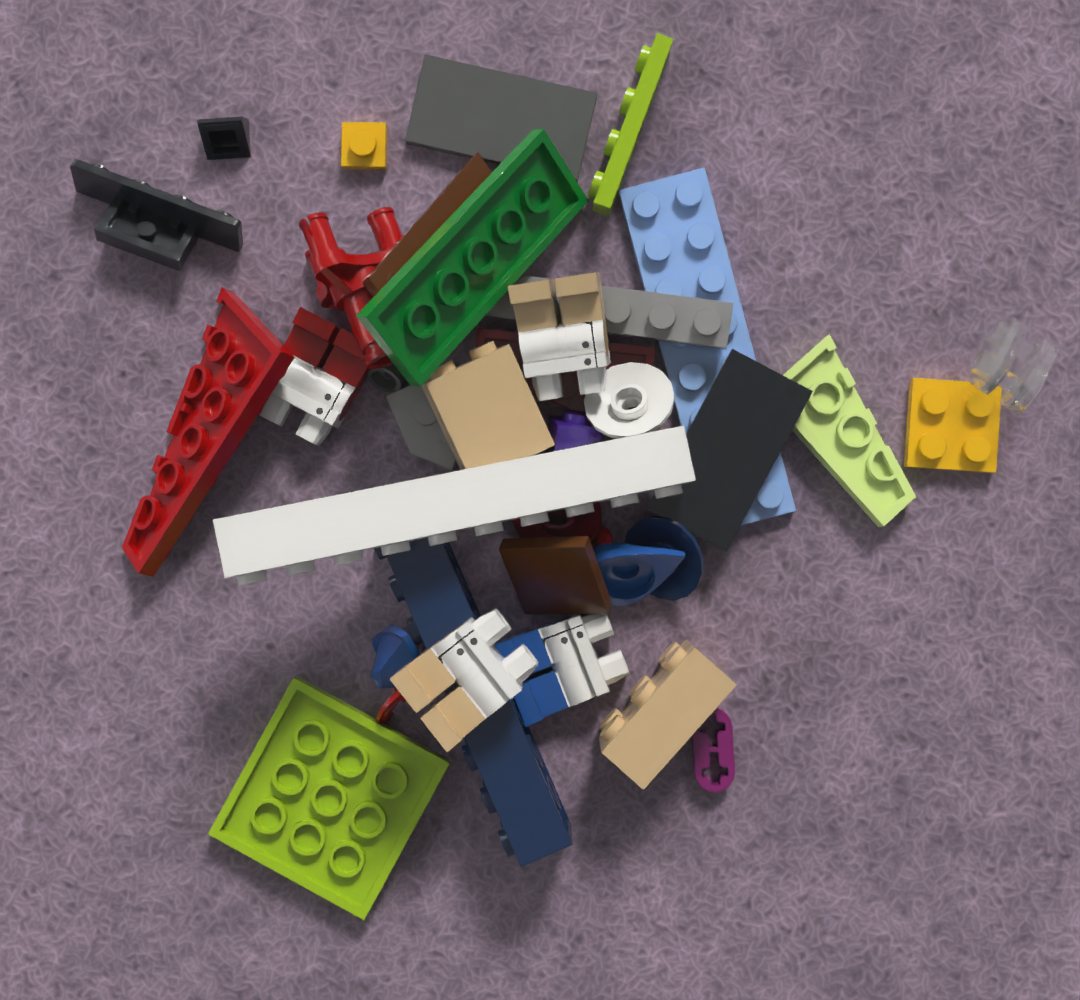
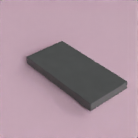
[405,54,597,183]

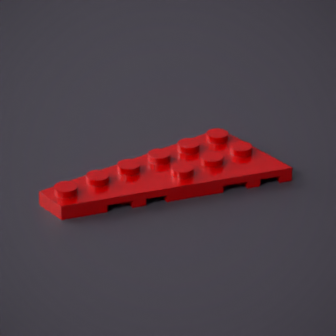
[122,287,295,577]

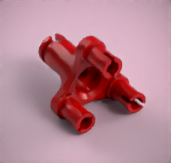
[299,207,403,369]

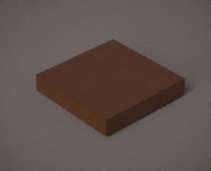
[499,536,612,614]

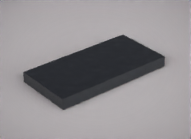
[646,349,813,552]

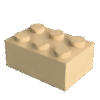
[598,639,737,790]

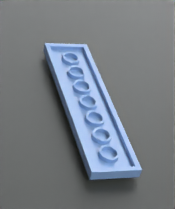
[618,167,796,525]

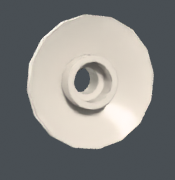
[584,362,675,438]

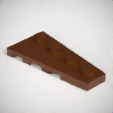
[363,152,492,297]

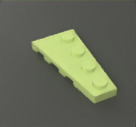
[783,334,916,527]

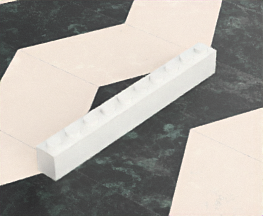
[213,426,696,586]

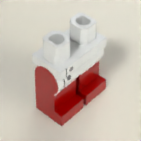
[259,307,369,446]

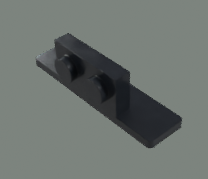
[70,159,243,271]

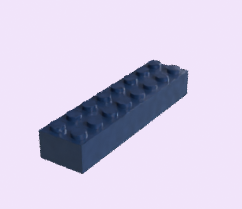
[374,537,572,867]

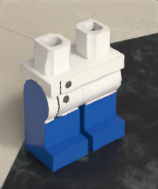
[495,614,630,727]

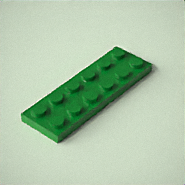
[356,129,589,387]

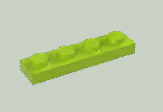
[588,33,674,217]

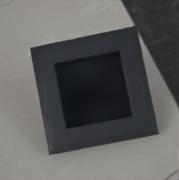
[197,116,251,160]

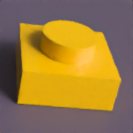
[341,122,388,170]

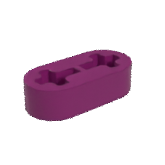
[691,707,735,792]

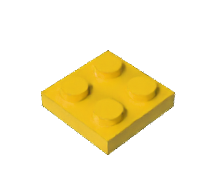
[904,378,1002,473]

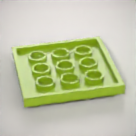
[208,675,451,920]

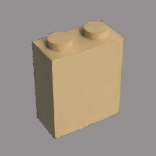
[421,341,555,470]

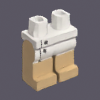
[507,272,611,401]
[390,609,539,752]

